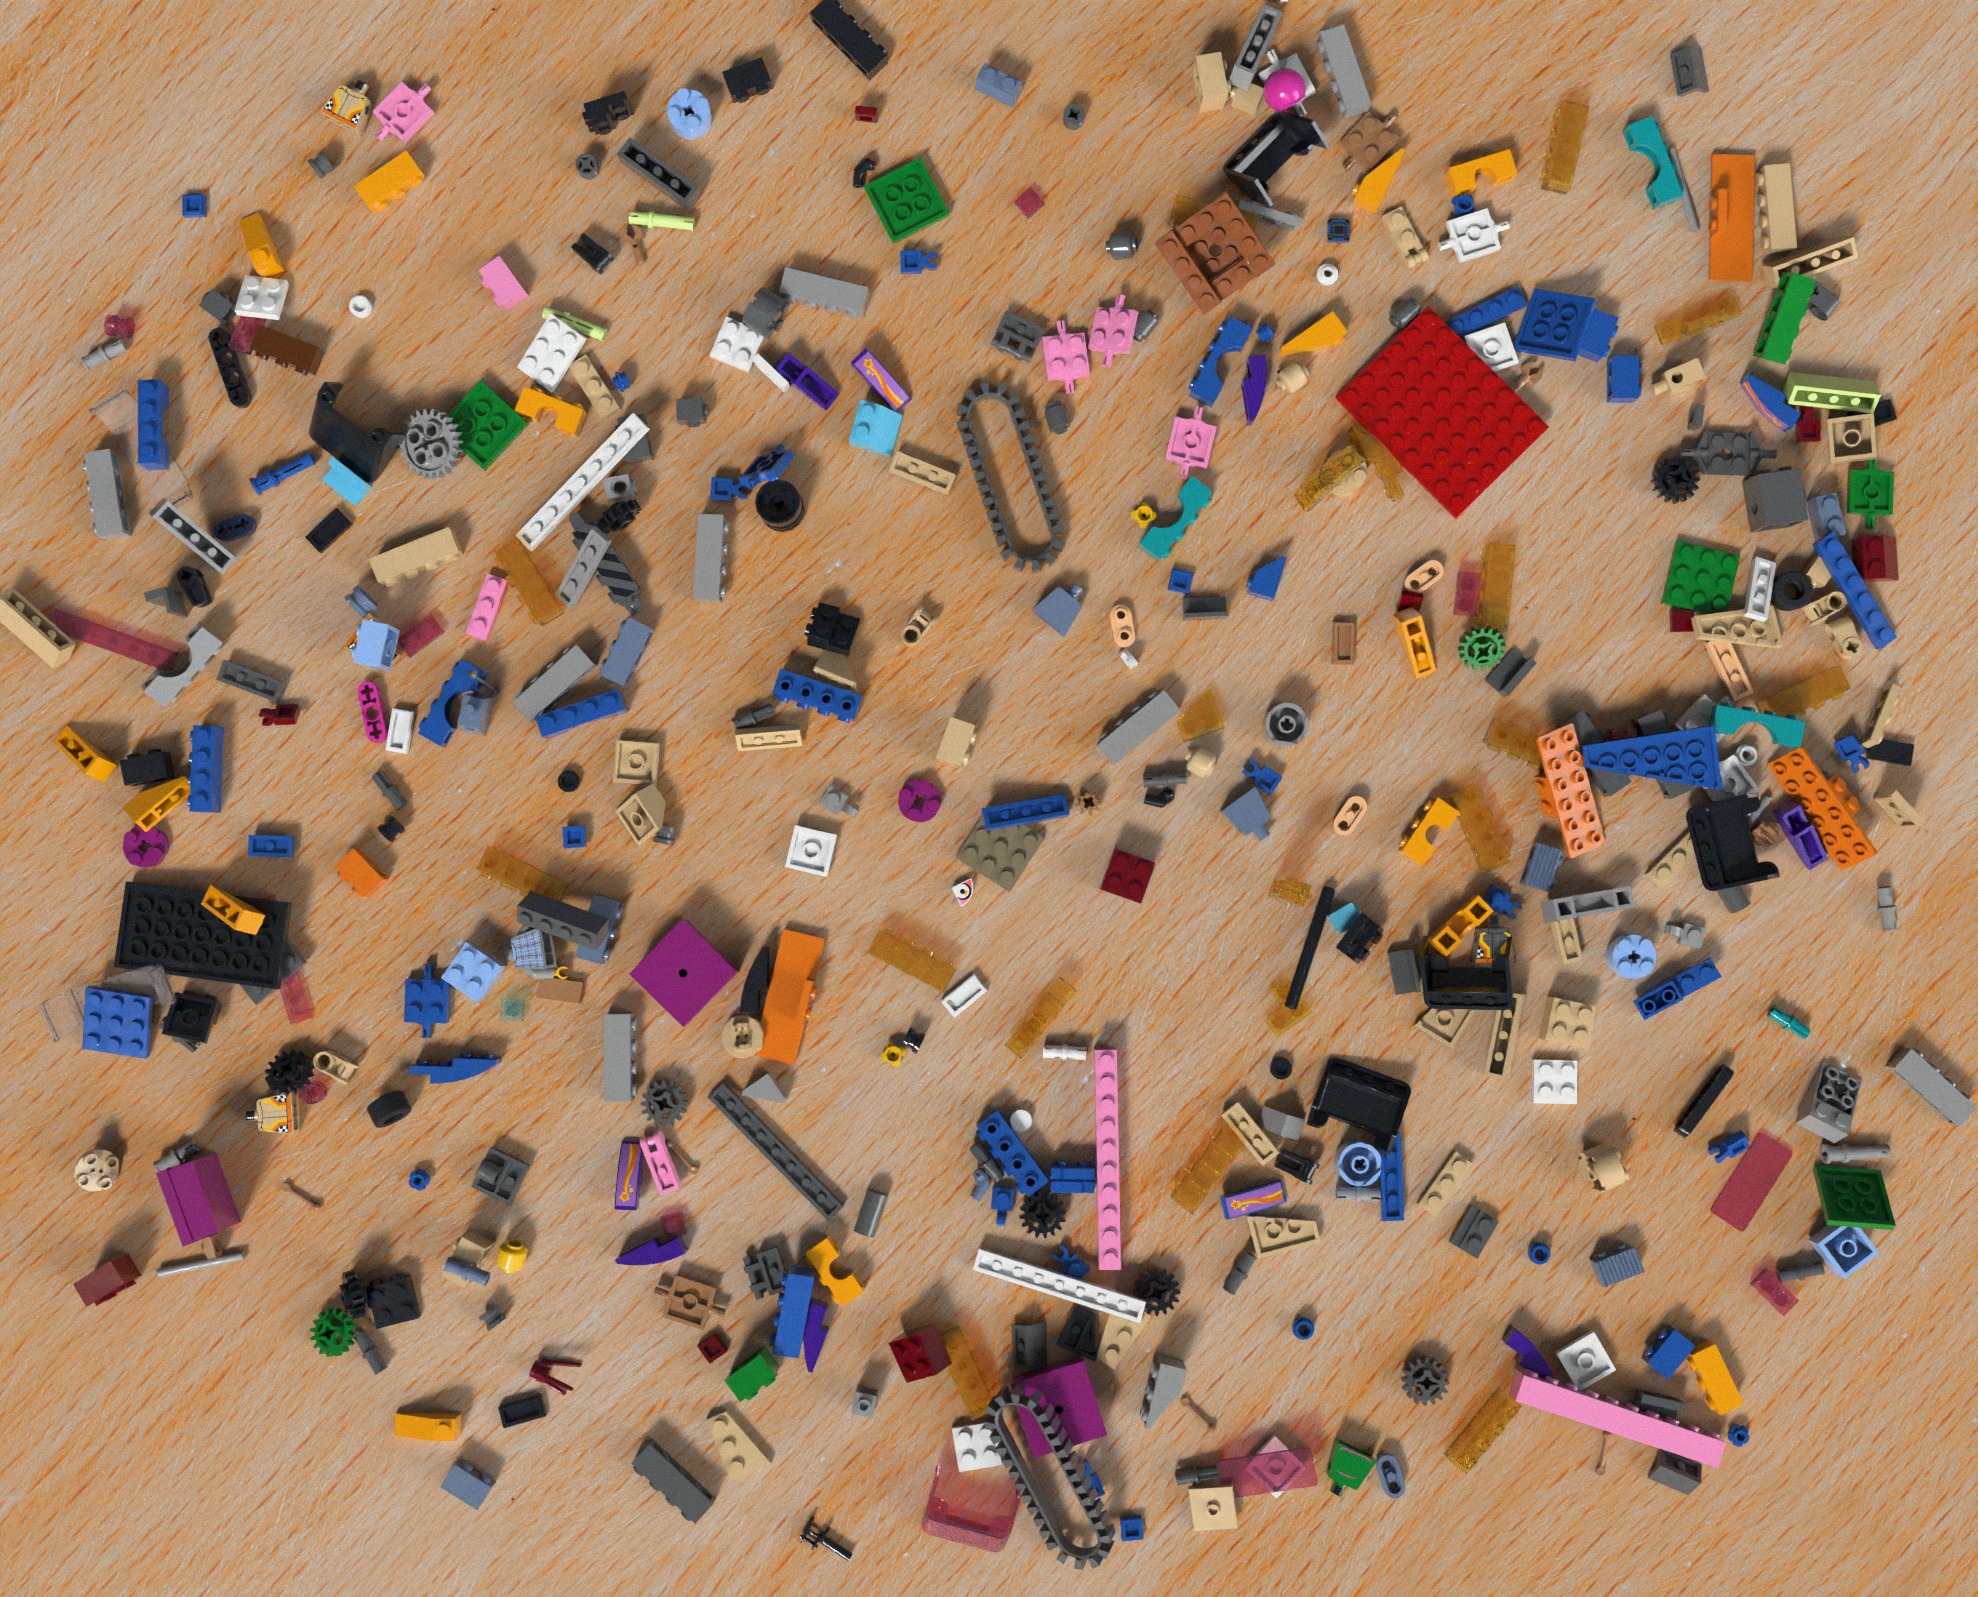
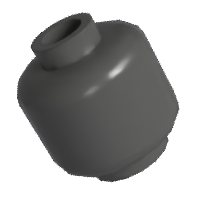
[1106,230,1138,260]

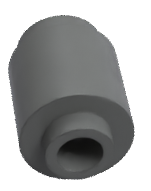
[1389,297,1422,329]
[1133,309,1159,343]
[1044,401,1070,435]

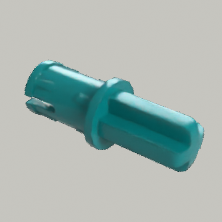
[1767,1005,1811,1039]

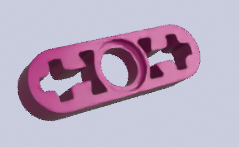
[357,681,388,743]

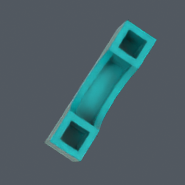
[1623,116,1683,210]
[1138,476,1212,562]
[1708,702,1806,748]

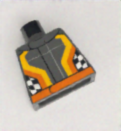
[1470,915,1516,963]

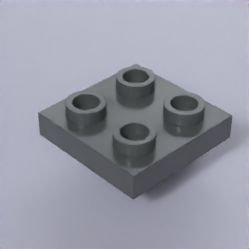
[471,1147,531,1206]

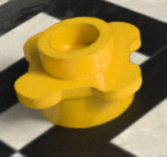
[1131,503,1157,528]
[881,1042,906,1067]

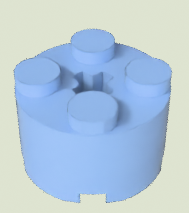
[667,88,712,140]
[1605,934,1656,979]
[1334,1139,1382,1186]

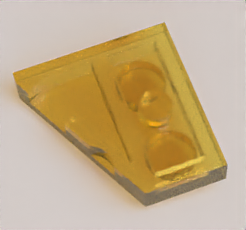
[1177,689,1225,743]

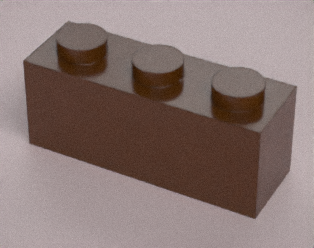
[249,324,325,376]

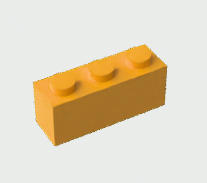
[354,150,426,213]
[1686,1340,1744,1415]

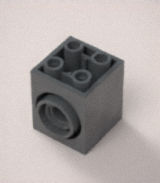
[1742,466,1808,533]

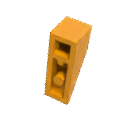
[1352,148,1405,213]
[239,212,284,278]
[1278,311,1348,356]
[1392,607,1436,679]
[54,725,118,783]
[122,776,190,832]
[201,885,265,935]
[395,1412,461,1441]

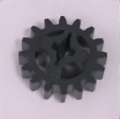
[1651,456,1700,504]
[596,499,642,534]
[265,1050,315,1097]
[1019,1190,1066,1238]
[1133,1267,1181,1316]
[339,1270,368,1319]

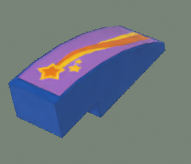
[1740,374,1801,432]
[1219,1180,1287,1220]

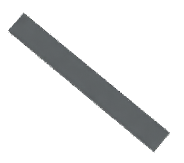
[708,1082,844,1221]

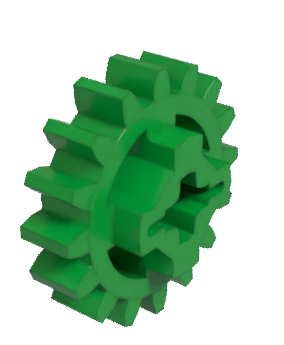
[1457,624,1506,671]
[310,1308,358,1357]

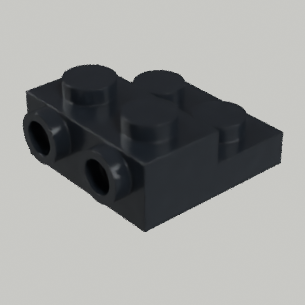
[582,91,634,135]
[804,602,860,656]
[1336,913,1384,964]
[162,990,222,1044]
[366,1273,421,1329]

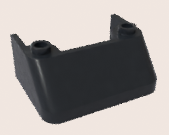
[1223,111,1330,207]
[1419,936,1514,1010]

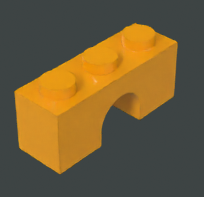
[1445,149,1518,199]
[515,386,588,438]
[1398,798,1460,866]
[1428,895,1493,956]
[805,1235,865,1307]

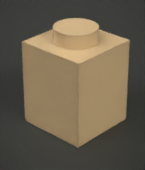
[1230,83,1264,115]
[1802,554,1831,589]

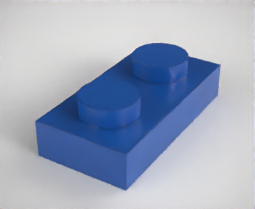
[248,835,295,858]

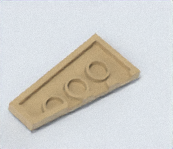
[1691,605,1783,648]
[1414,964,1484,1049]

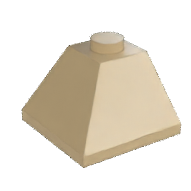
[813,650,858,690]
[615,784,665,847]

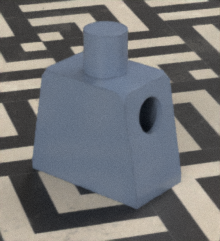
[1033,583,1083,637]
[458,692,494,736]
[1220,787,1271,841]

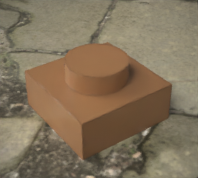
[202,1233,224,1260]

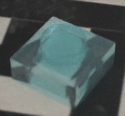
[500,999,525,1022]

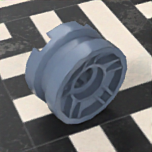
[344,585,379,618]

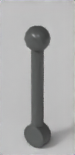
[467,669,500,695]

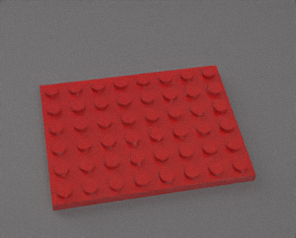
[1335,306,1549,519]

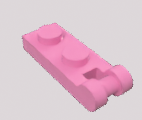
[640,1131,682,1196]

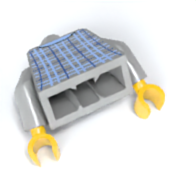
[504,925,569,979]

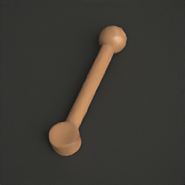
[665,1140,699,1175]
[282,1183,321,1211]
[1181,1397,1216,1433]
[1595,1430,1611,1476]

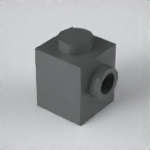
[199,289,236,326]
[676,398,709,427]

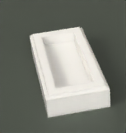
[752,353,790,393]
[385,708,415,754]
[941,974,987,1018]

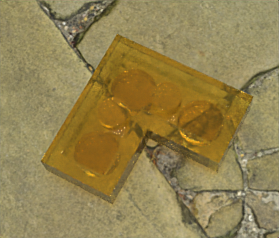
[1264,977,1313,1038]

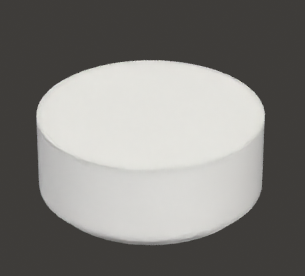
[349,295,372,318]
[1010,1109,1032,1132]

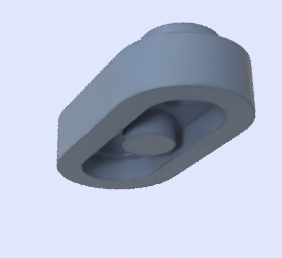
[1375,1453,1405,1498]

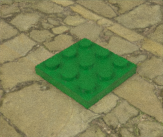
[864,158,950,244]
[446,380,529,471]
[1661,541,1740,615]
[1813,1165,1896,1230]

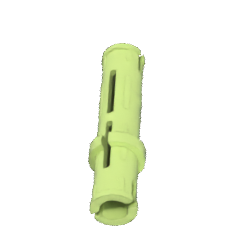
[629,210,695,231]
[542,306,607,342]

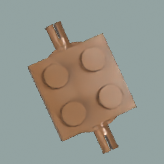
[1339,112,1400,172]
[653,1274,726,1330]

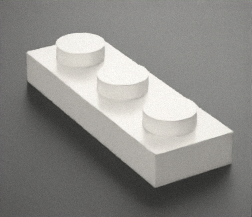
[1743,557,1776,622]

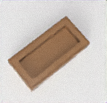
[1332,621,1355,665]
[537,978,584,1004]

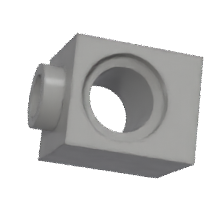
[603,474,637,503]
[851,1386,878,1418]

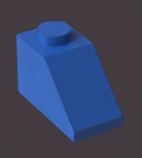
[1245,556,1286,601]

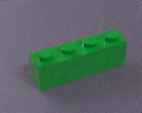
[1753,272,1816,364]

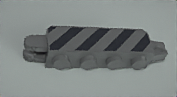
[568,512,644,617]

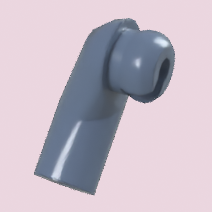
[971,1169,990,1202]

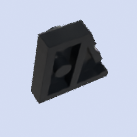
[1057,1303,1097,1362]

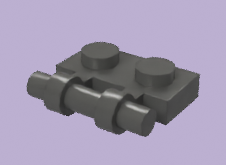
[991,311,1045,363]
[743,1246,786,1300]

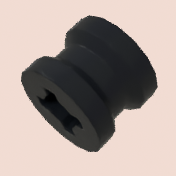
[377,815,405,842]
[901,1027,925,1054]

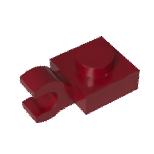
[1795,406,1821,443]
[259,704,301,726]

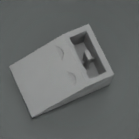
[1795,1061,1862,1143]
[1140,1354,1187,1429]

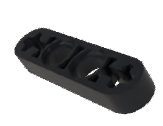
[208,328,252,409]
[1674,1064,1734,1138]

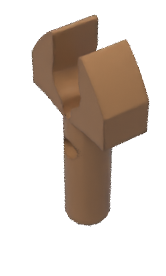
[621,224,645,265]
[1510,362,1543,393]

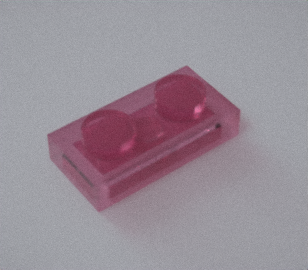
[228,316,266,355]
[1453,571,1481,617]
[397,614,445,658]
[1750,1268,1799,1316]

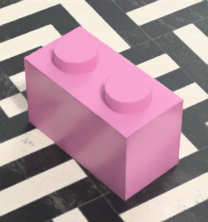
[478,256,528,310]

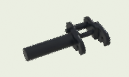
[800,1516,853,1561]

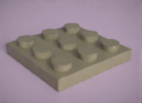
[956,803,1044,892]

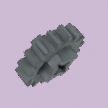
[640,1079,689,1127]
[1401,1356,1450,1406]

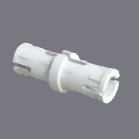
[1043,1044,1087,1061]

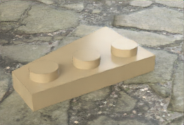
[1246,1215,1321,1259]
[1096,1290,1152,1370]
[706,1410,772,1481]

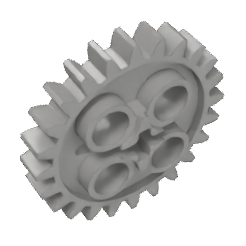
[399,409,463,479]

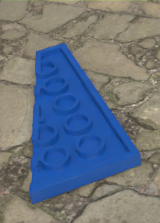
[1581,725,1722,790]

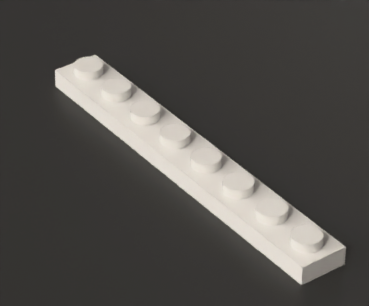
[515,413,650,551]
[973,1247,1146,1323]

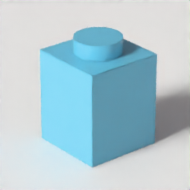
[1327,902,1362,934]

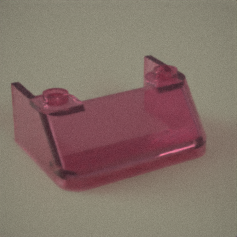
[921,1466,1020,1552]

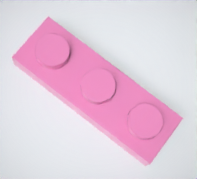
[465,573,509,642]

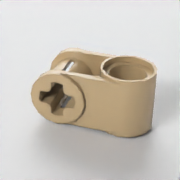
[1800,591,1846,627]
[901,605,938,647]
[1825,616,1863,659]
[313,1049,359,1085]

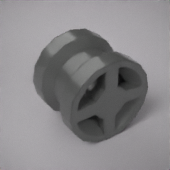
[1063,103,1085,130]
[308,151,335,179]
[575,153,600,180]
[653,826,677,845]
[478,1304,507,1331]

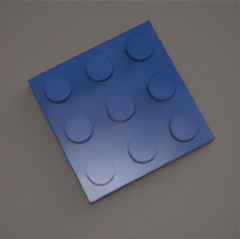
[1513,289,1597,362]
[82,985,153,1059]

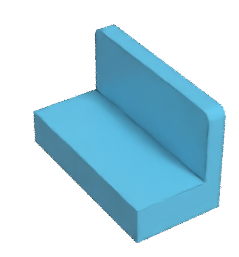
[322,456,371,506]

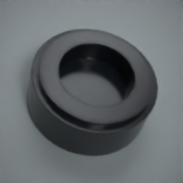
[558,771,581,792]
[1269,1057,1292,1080]

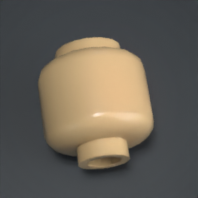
[1276,361,1309,393]
[1185,746,1218,778]

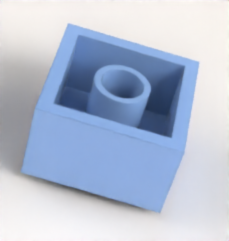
[352,619,400,672]
[441,941,507,1002]
[1808,1225,1879,1279]

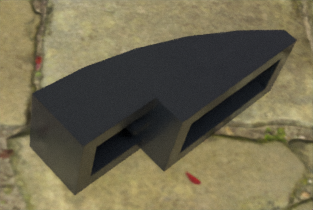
[740,947,770,1013]

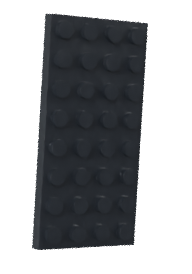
[114,881,292,989]

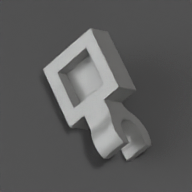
[819,785,858,818]
[1664,923,1706,949]

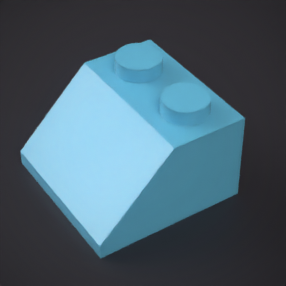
[849,399,903,457]

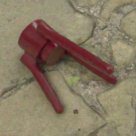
[529,1358,582,1395]

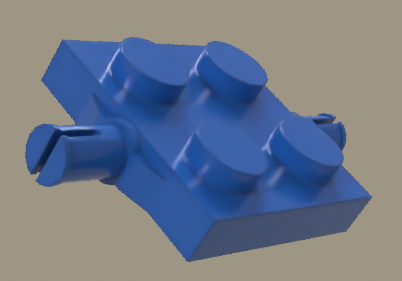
[738,444,795,489]
[404,964,450,1038]

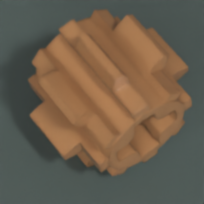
[1075,789,1102,816]
[1751,819,1780,847]

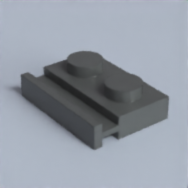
[1449,1204,1499,1259]

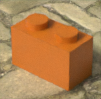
[335,848,389,897]

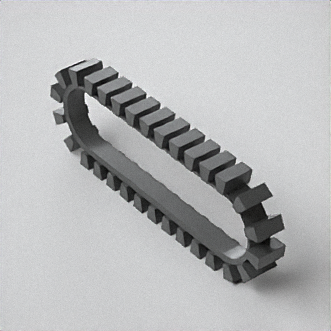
[956,382,1065,574]
[984,1384,1115,1570]

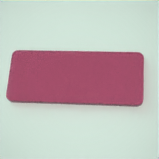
[1711,1133,1793,1231]
[1216,1447,1318,1498]

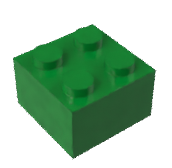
[725,1345,780,1402]

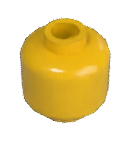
[497,1239,527,1274]

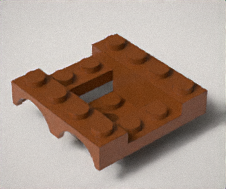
[1155,190,1275,315]

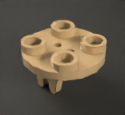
[722,1015,764,1058]
[73,1148,119,1191]

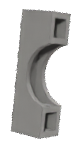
[142,621,223,707]
[1541,886,1635,923]

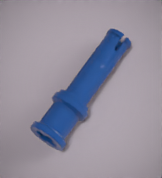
[249,452,316,496]

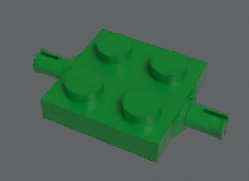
[1847,459,1894,530]

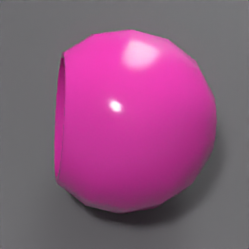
[1263,68,1306,112]

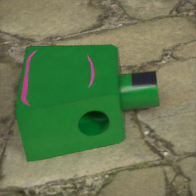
[1326,1438,1376,1497]

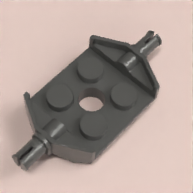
[1680,430,1777,476]

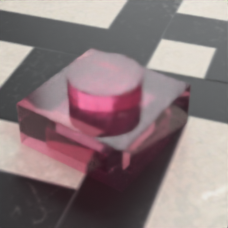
[1014,187,1044,219]
[661,1212,687,1238]

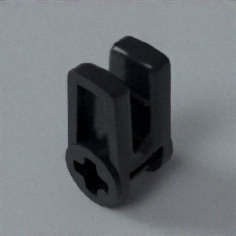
[571,233,615,275]
[177,566,213,608]
[1274,1148,1320,1185]

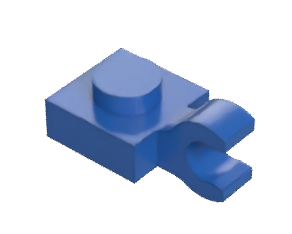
[1708,1131,1749,1163]
[991,1187,1014,1226]

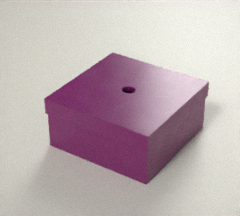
[629,919,739,1027]
[156,1153,241,1247]
[1010,1355,1107,1458]

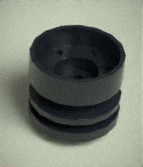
[755,479,805,532]

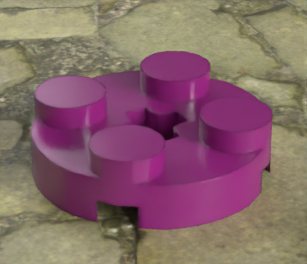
[898,779,941,822]
[123,826,169,868]

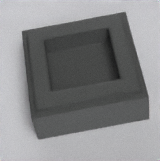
[1687,404,1705,431]

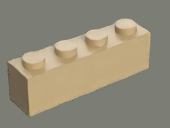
[1755,163,1797,256]
[1762,235,1858,288]
[369,527,463,587]
[0,587,76,668]
[1484,992,1526,1081]

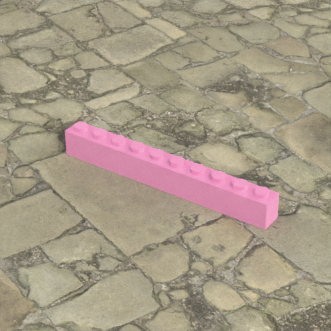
[1094,1048,1121,1270]
[1509,1369,1726,1468]

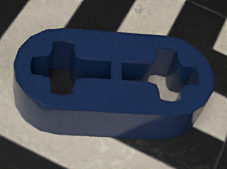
[214,515,257,542]

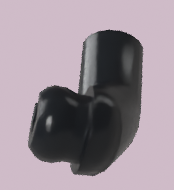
[853,158,876,188]
[1143,787,1175,808]

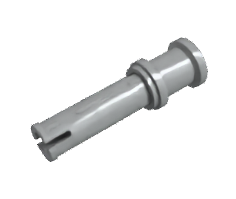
[1820,1143,1891,1164]

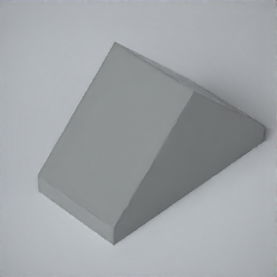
[742,1072,787,1103]
[1257,1105,1305,1140]

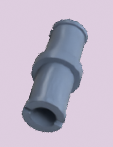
[444,1257,491,1286]

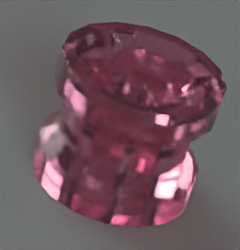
[301,1081,327,1104]

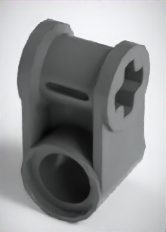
[1807,281,1841,321]

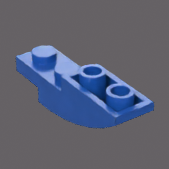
[1633,957,1722,1020]
[409,1053,501,1084]

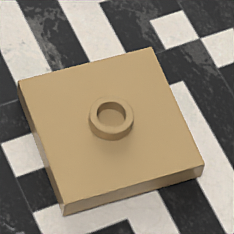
[613,739,660,786]
[1873,790,1926,829]
[1189,1483,1238,1531]

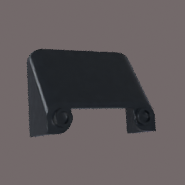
[309,382,407,482]
[1686,792,1780,891]
[1307,1058,1411,1155]

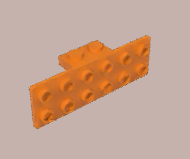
[1708,154,1755,282]
[1534,723,1605,858]
[1767,746,1877,870]
[755,929,825,1065]

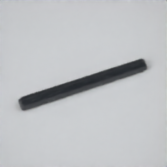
[1284,886,1335,1010]

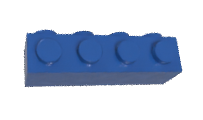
[772,669,863,723]
[187,725,224,813]
[976,1109,1049,1197]
[769,1265,814,1359]

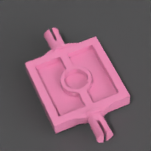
[372,82,434,143]
[1088,294,1139,367]
[1041,320,1090,394]
[1165,406,1217,479]

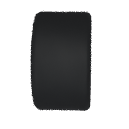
[1770,571,1813,611]
[367,1090,411,1128]

